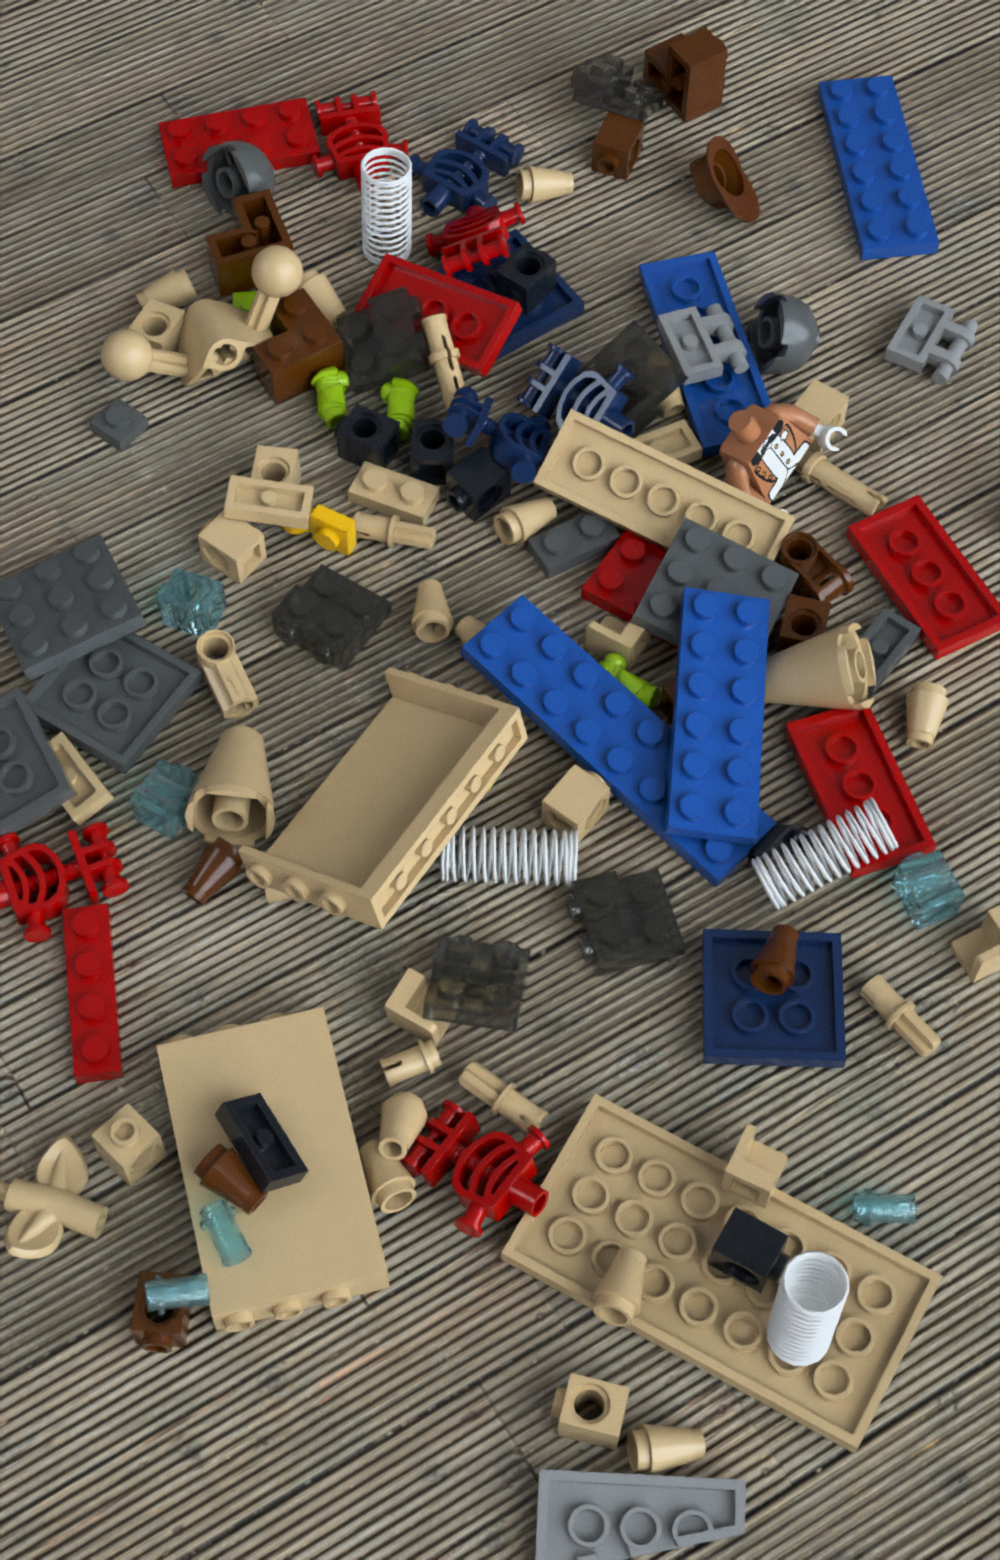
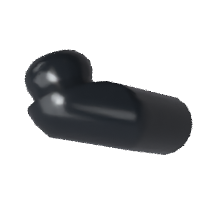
[747,824,813,865]

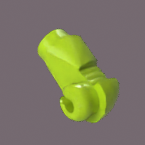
[311,366,350,429]
[380,377,420,440]
[598,653,660,710]

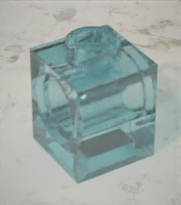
[156,568,227,636]
[130,759,198,840]
[892,850,965,930]

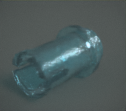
[852,1188,917,1227]
[199,1199,253,1267]
[145,1273,210,1316]

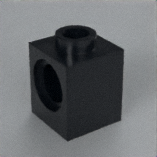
[495,242,556,316]
[334,404,401,468]
[410,419,455,485]
[446,446,511,522]
[708,1207,791,1293]

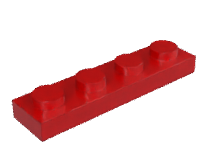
[62,903,124,1084]

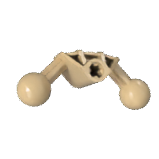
[101,245,303,386]

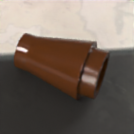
[182,837,243,906]
[749,924,799,995]
[194,1143,268,1215]

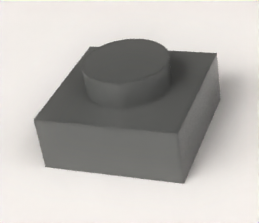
[90,397,149,452]

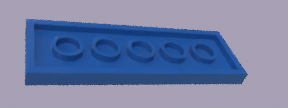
[817,75,939,261]
[638,251,771,458]
[664,587,770,846]

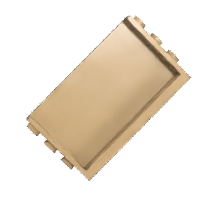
[238,667,528,930]
[156,1007,390,1332]

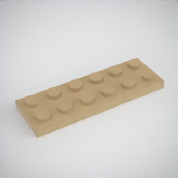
[533,409,796,562]

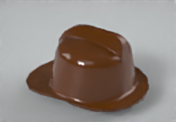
[689,136,760,223]

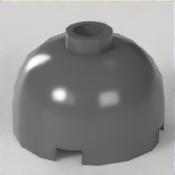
[202,140,275,221]
[747,292,820,374]

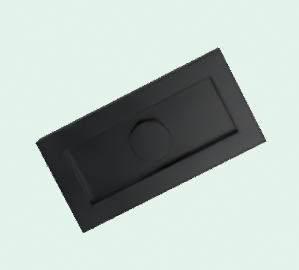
[214,1093,309,1193]

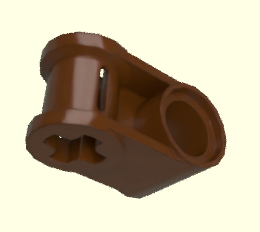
[777,532,854,602]

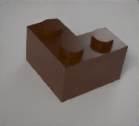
[643,27,728,123]
[205,189,293,297]
[253,288,345,404]

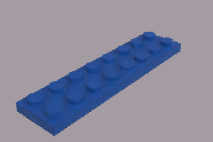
[460,595,777,888]

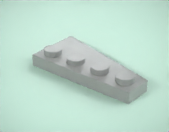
[535,1469,746,1560]

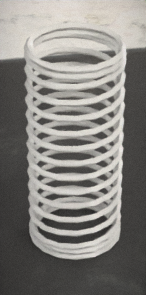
[360,147,412,265]
[751,797,899,910]
[440,825,578,888]
[767,1251,849,1366]

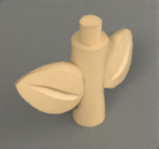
[0,1134,108,1259]

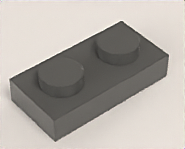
[527,512,621,579]
[860,607,922,695]

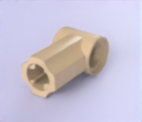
[196,629,259,720]

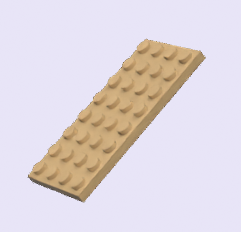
[501,1093,943,1454]

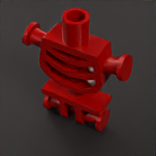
[310,90,408,192]
[425,201,526,278]
[0,822,129,943]
[399,1099,551,1238]

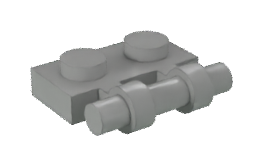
[884,295,978,385]
[657,303,749,386]

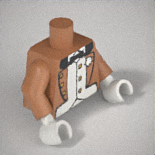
[719,403,847,513]

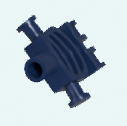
[410,118,525,217]
[516,342,636,437]
[442,387,552,483]

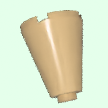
[764,622,876,710]
[184,726,276,849]

